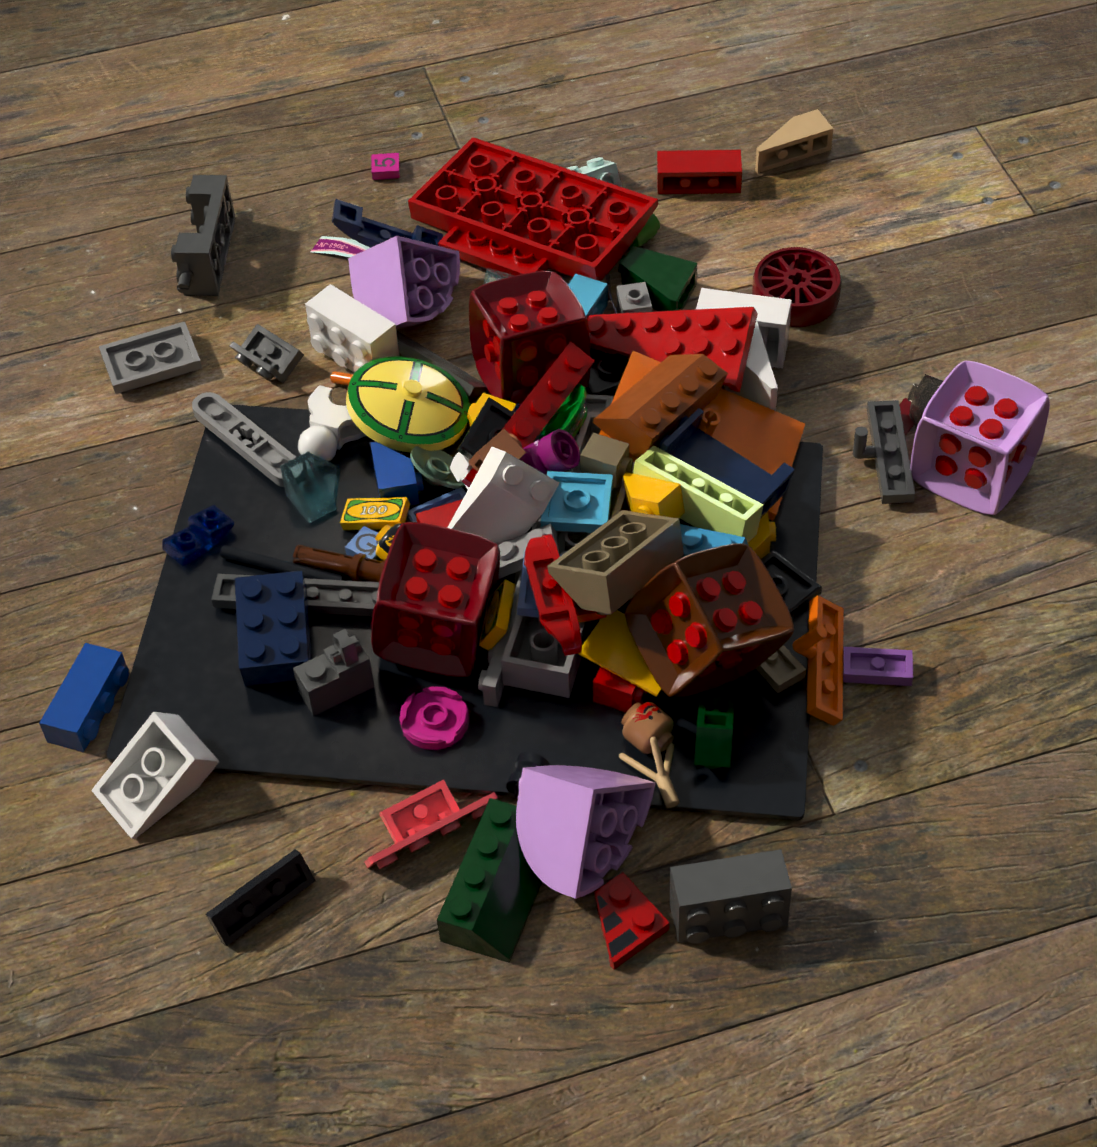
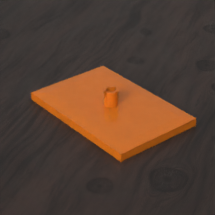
[599,351,805,521]

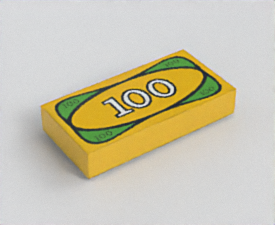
[340,497,410,530]
[479,579,516,651]

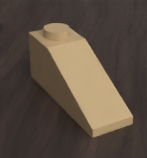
[755,109,833,173]

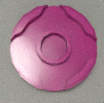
[399,686,469,750]

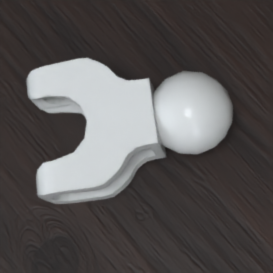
[298,385,366,465]

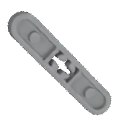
[192,392,304,487]

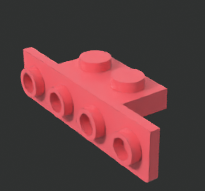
[364,779,498,870]

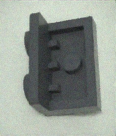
[230,324,304,384]

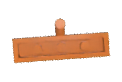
[792,595,844,726]

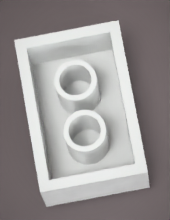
[305,284,400,373]
[696,288,792,368]

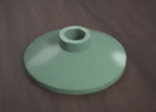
[410,446,465,489]

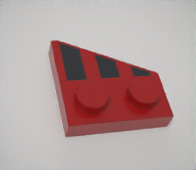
[594,872,670,970]

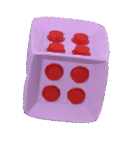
[910,361,1050,515]

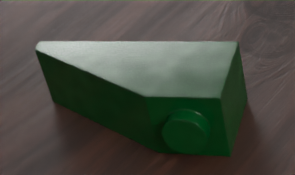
[694,682,735,769]

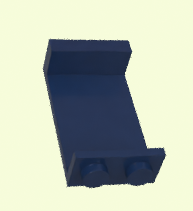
[658,408,795,519]

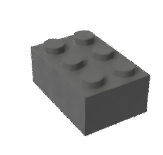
[669,849,792,944]

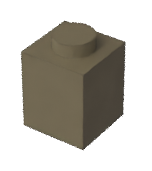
[580,432,633,488]

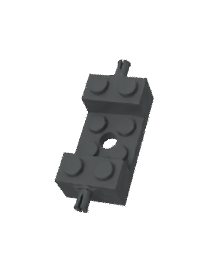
[171,175,236,296]

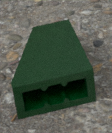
[618,246,698,311]

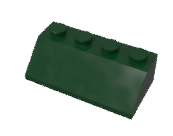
[437,798,542,963]

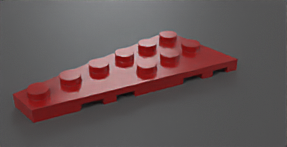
[586,306,758,393]

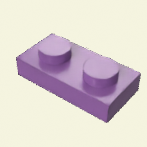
[843,647,913,686]

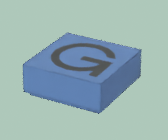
[345,526,380,560]

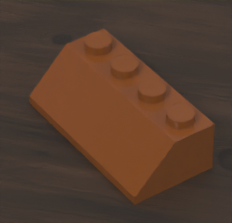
[593,354,728,459]

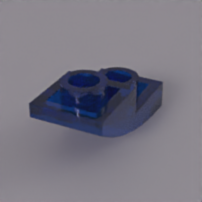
[162,505,234,566]

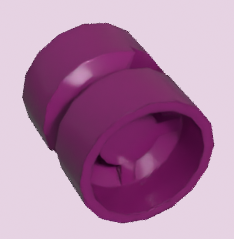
[519,429,580,475]

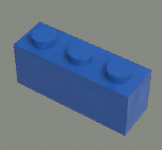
[39,643,129,752]

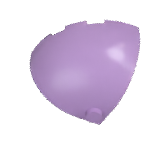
[348,236,460,328]
[516,765,656,899]

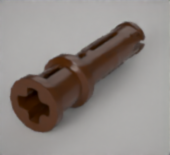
[293,544,386,582]

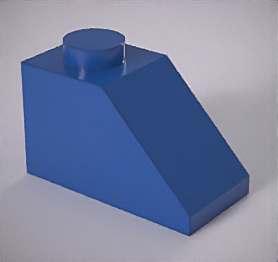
[370,442,424,506]

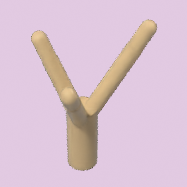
[619,737,680,808]

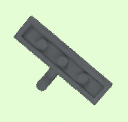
[853,400,915,504]

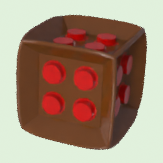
[625,543,794,698]

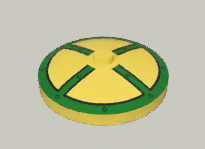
[346,356,470,453]

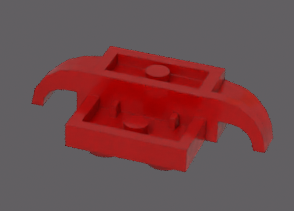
[524,534,607,656]

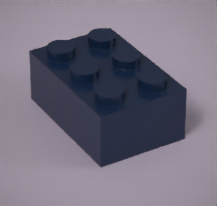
[235,571,311,686]

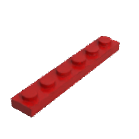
[462,341,595,487]

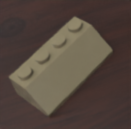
[547,510,684,615]

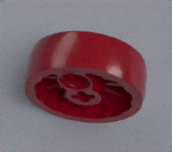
[752,247,841,327]

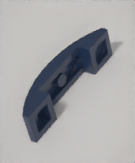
[332,199,443,248]

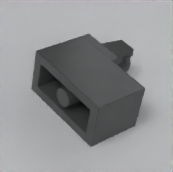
[293,629,375,716]

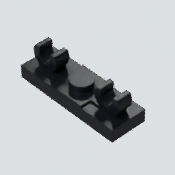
[206,850,316,946]

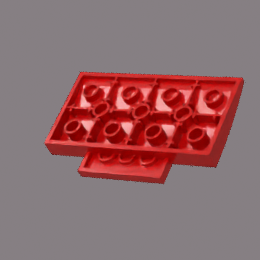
[408,137,658,281]

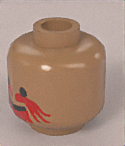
[621,702,674,754]

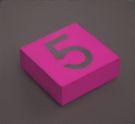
[371,153,400,180]

